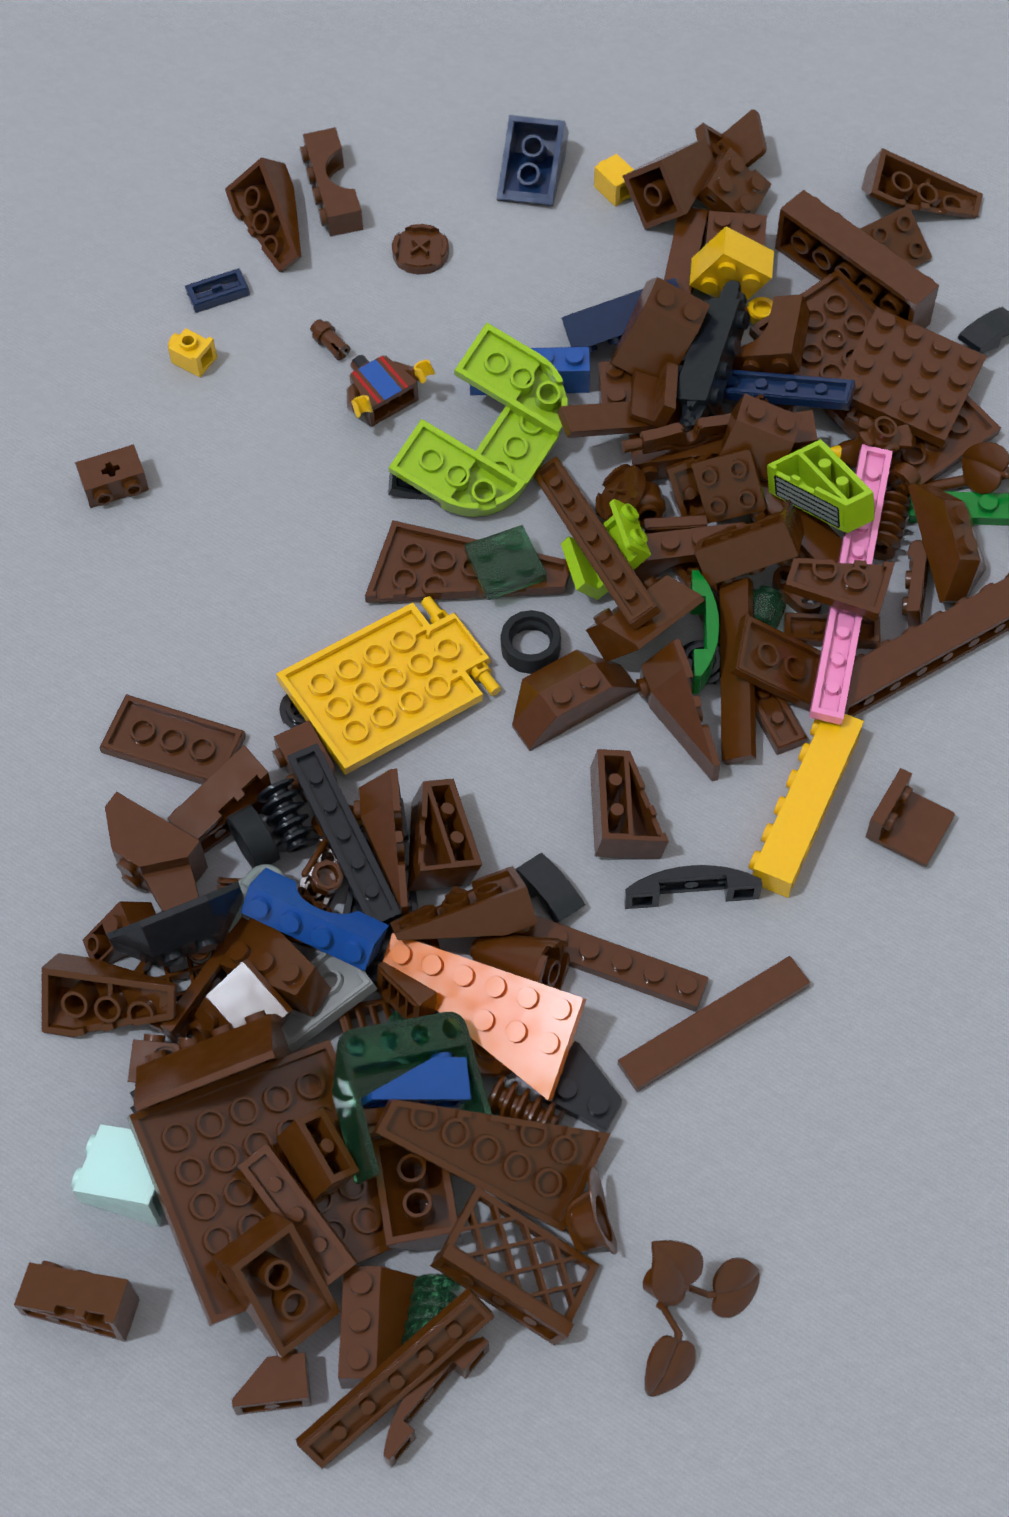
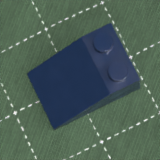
[497,115,569,206]

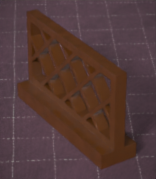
[134,917,249,1044]
[430,1186,599,1345]

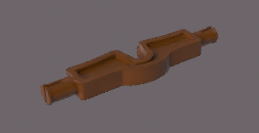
[621,413,731,454]

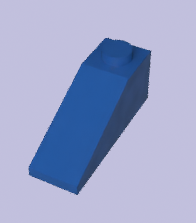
[357,1052,471,1109]

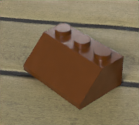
[586,575,704,662]
[370,1138,463,1251]
[338,1266,420,1389]

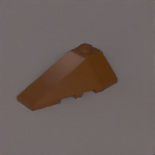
[861,148,983,219]
[225,157,302,272]
[636,639,720,782]
[354,768,409,917]
[390,866,538,940]
[41,953,177,1037]

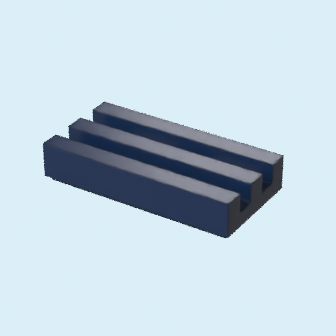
[185,268,250,313]

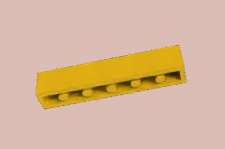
[748,713,864,898]

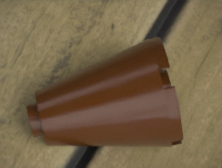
[470,935,570,990]

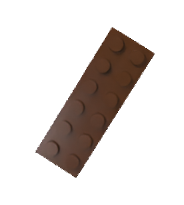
[775,190,939,328]

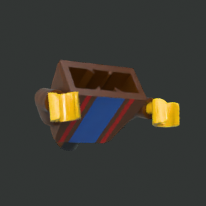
[346,355,436,427]

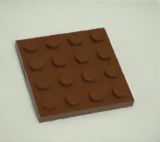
[839,307,987,448]

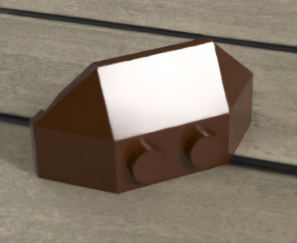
[908,483,986,604]
[512,649,638,751]

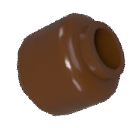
[635,481,666,527]

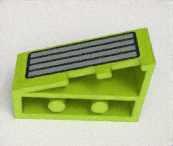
[767,439,875,533]

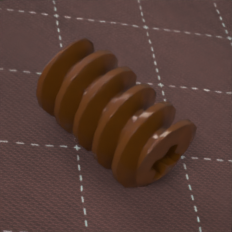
[873,491,911,560]
[486,1074,565,1125]

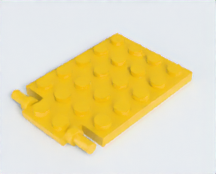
[276,596,501,775]

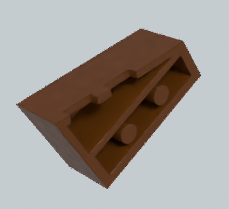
[408,779,482,892]

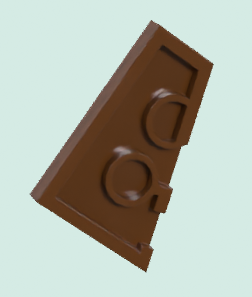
[783,558,895,621]

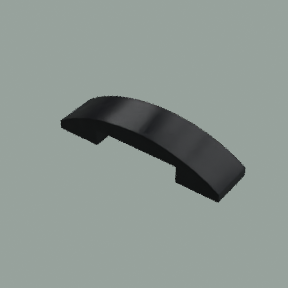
[624,865,762,909]

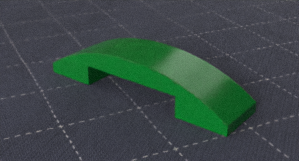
[690,570,719,694]

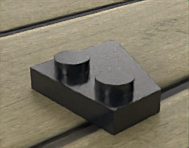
[543,1041,622,1132]

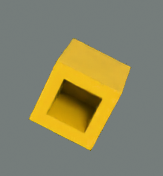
[594,153,634,207]

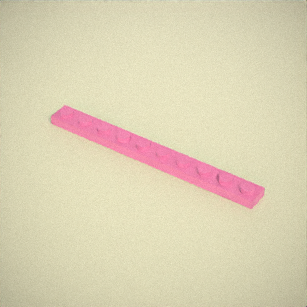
[809,444,893,725]

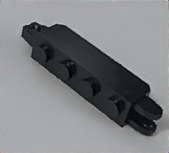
[676,280,750,431]

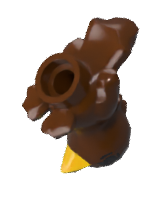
[830,416,916,471]

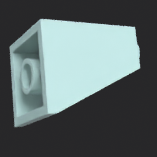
[72,1124,165,1227]

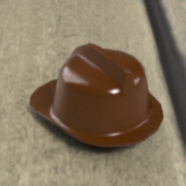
[565,1167,618,1255]

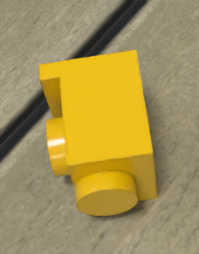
[168,328,217,377]

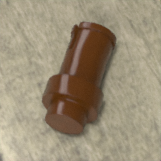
[310,319,351,360]

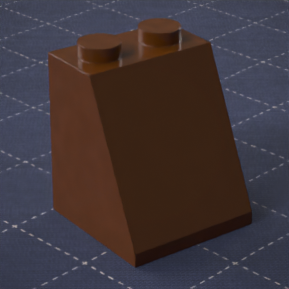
[622,138,716,229]

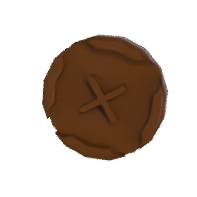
[392,224,449,275]
[595,464,646,521]

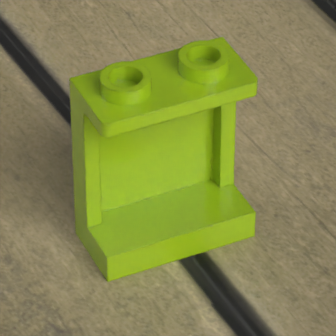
[560,499,651,600]

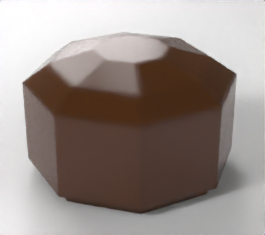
[308,860,344,896]

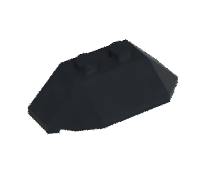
[107,881,244,967]

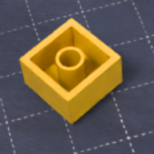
[689,226,774,300]

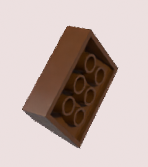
[134,1010,291,1111]

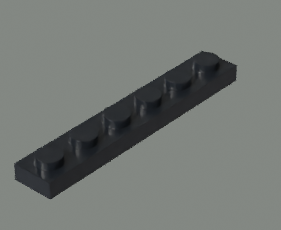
[287,743,402,924]

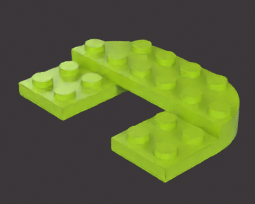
[388,322,568,517]

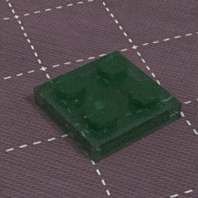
[464,525,547,600]

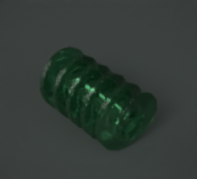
[401,1273,460,1345]

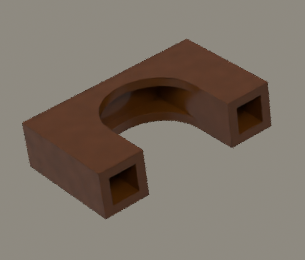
[679,294,811,374]

